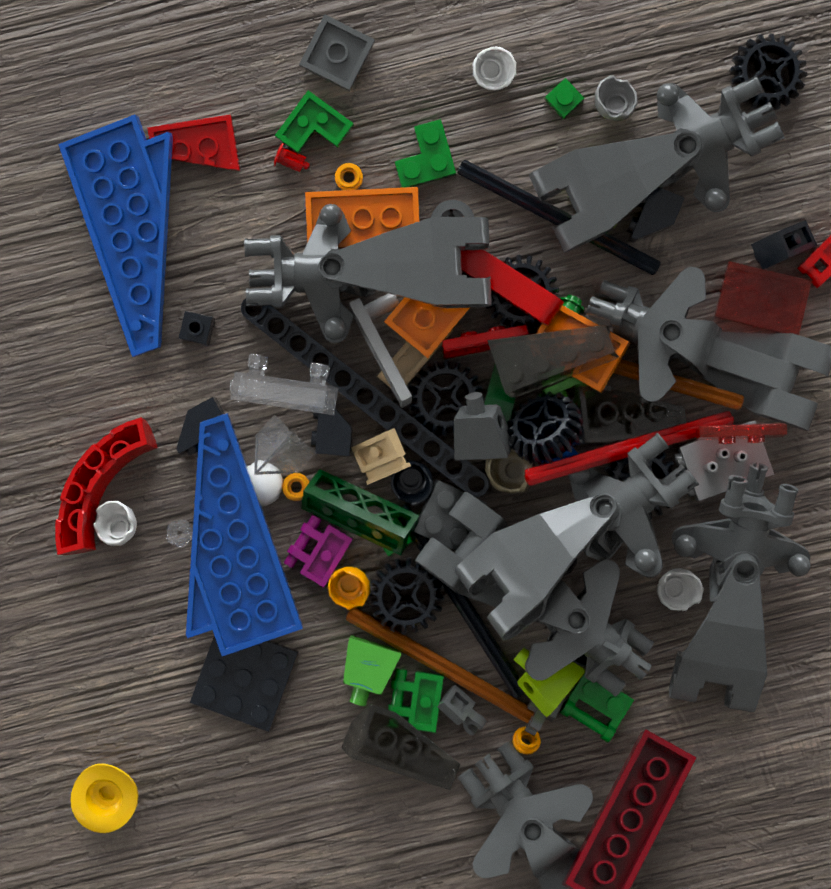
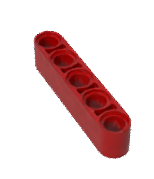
[461,250,564,327]

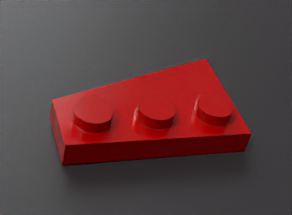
[147,114,241,172]

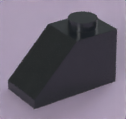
[751,220,817,270]

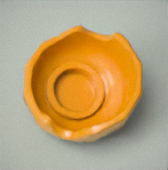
[328,567,371,610]

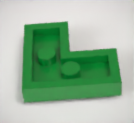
[275,90,354,153]
[395,119,456,188]

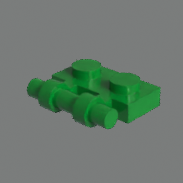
[387,668,444,733]

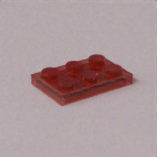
[714,261,812,335]

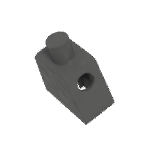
[454,392,512,460]

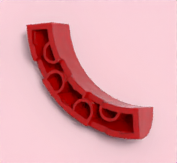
[55,417,158,555]

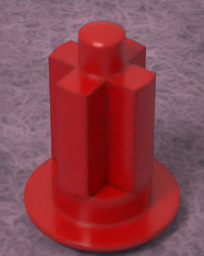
[274,143,310,172]

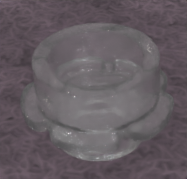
[166,519,193,547]

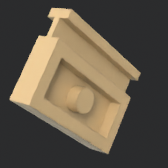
[351,428,411,485]

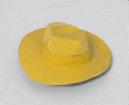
[71,763,138,833]

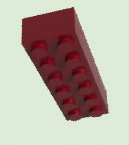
[562,729,696,889]

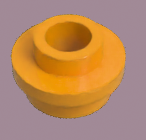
[335,163,363,190]
[282,473,310,501]
[512,726,541,755]

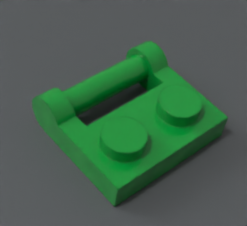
[560,669,634,743]

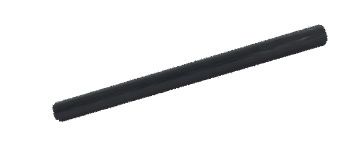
[458,160,661,275]
[399,504,525,698]

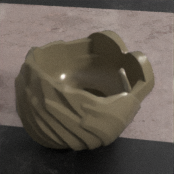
[485,449,538,493]

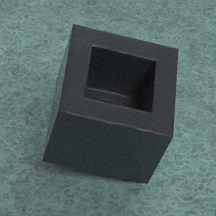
[179,311,215,346]

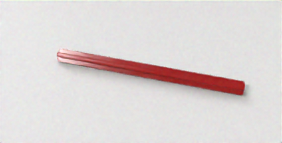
[524,411,734,486]

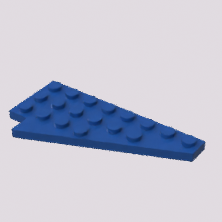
[58,114,173,357]
[186,413,303,656]

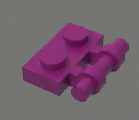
[284,514,353,587]

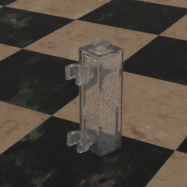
[230,354,338,416]

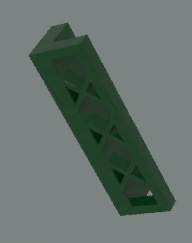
[301,469,419,556]

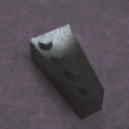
[487,325,620,399]

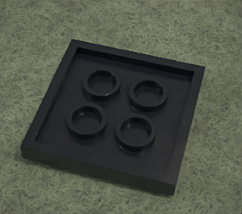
[190,636,299,732]

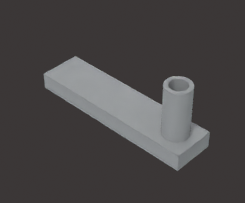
[349,293,412,408]

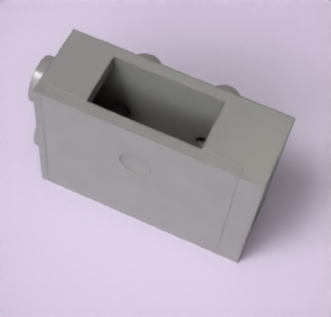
[674,421,774,501]

